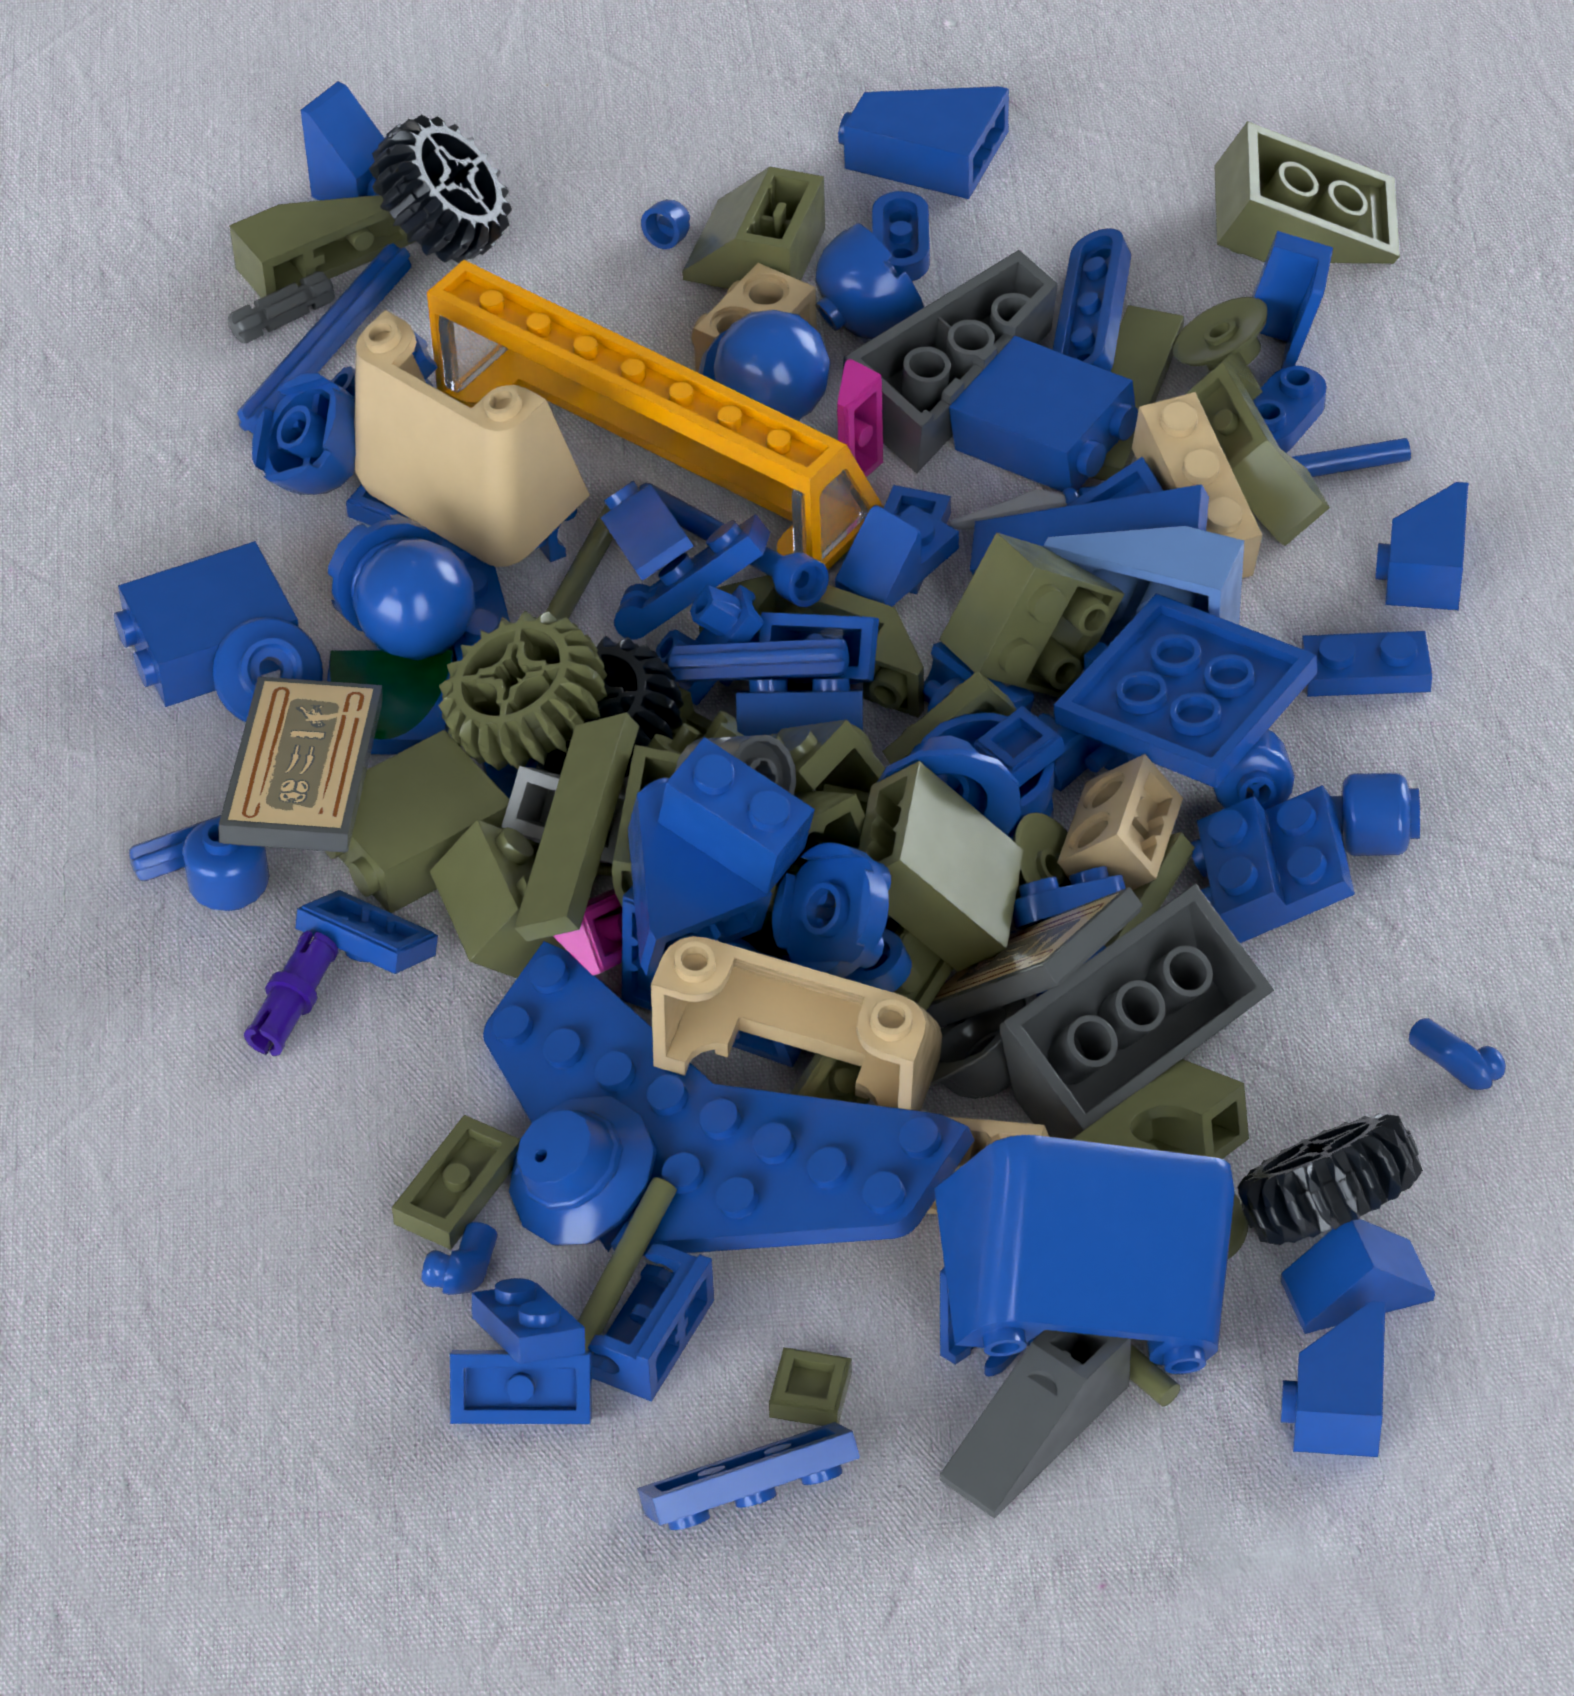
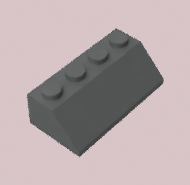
[999,883,1274,1139]

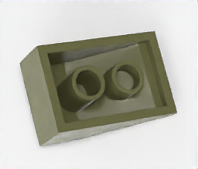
[1214,121,1400,264]

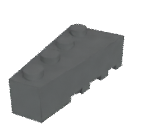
[842,250,1058,474]

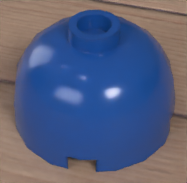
[815,223,924,340]
[252,373,356,495]

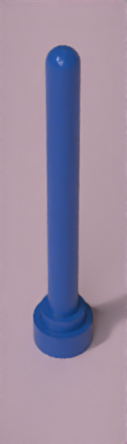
[639,483,829,607]

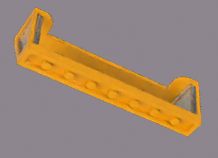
[427,260,884,570]

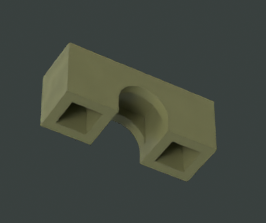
[1071,1059,1249,1159]

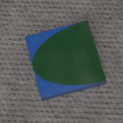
[327,650,454,755]

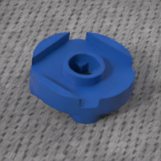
[772,843,891,978]

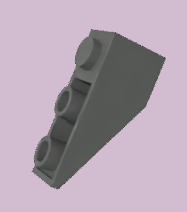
[940,1330,1131,1519]

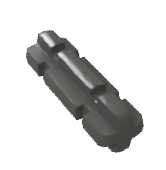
[228,271,335,343]

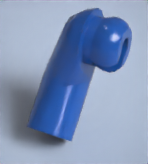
[1409,1018,1506,1090]
[421,1222,498,1295]

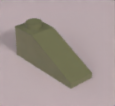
[229,195,416,298]

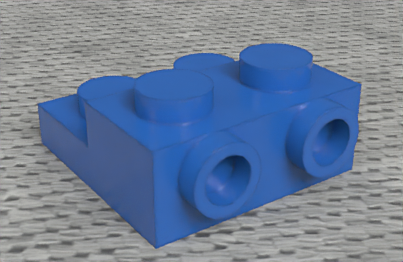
[1190,785,1355,943]

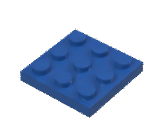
[1053,593,1317,788]

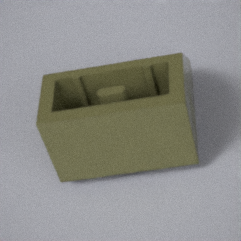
[682,166,825,289]
[939,532,1125,698]
[430,819,591,978]

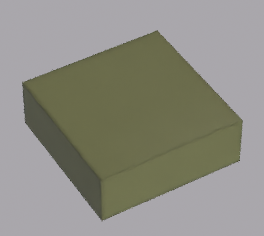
[769,1347,852,1426]

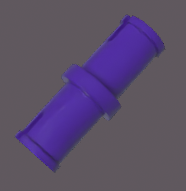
[244,931,339,1056]

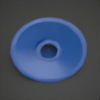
[212,617,323,722]

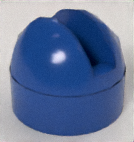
[641,199,690,249]

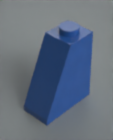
[838,86,1009,199]
[628,778,772,975]

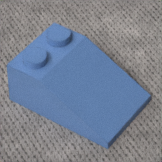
[1044,526,1244,646]

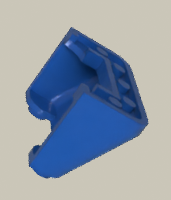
[934,1135,1235,1374]

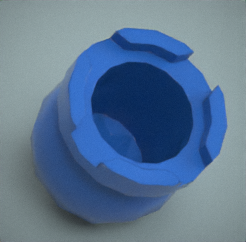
[698,310,830,421]
[328,515,475,661]

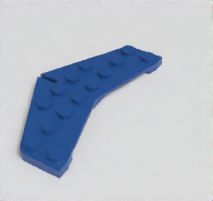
[483,941,975,1256]

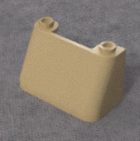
[354,310,590,567]
[651,936,942,1111]

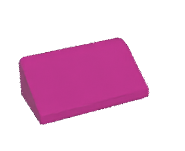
[837,359,883,491]
[553,889,622,975]

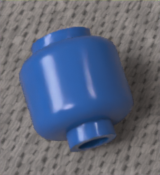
[1213,729,1295,810]
[1331,773,1420,856]
[182,817,270,911]

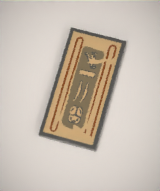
[219,676,382,853]
[926,887,1143,1028]

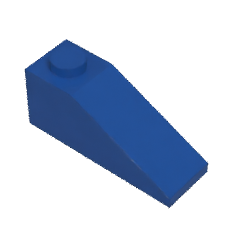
[600,480,693,581]

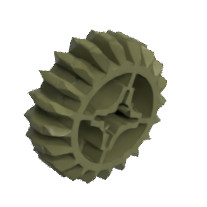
[439,611,607,771]

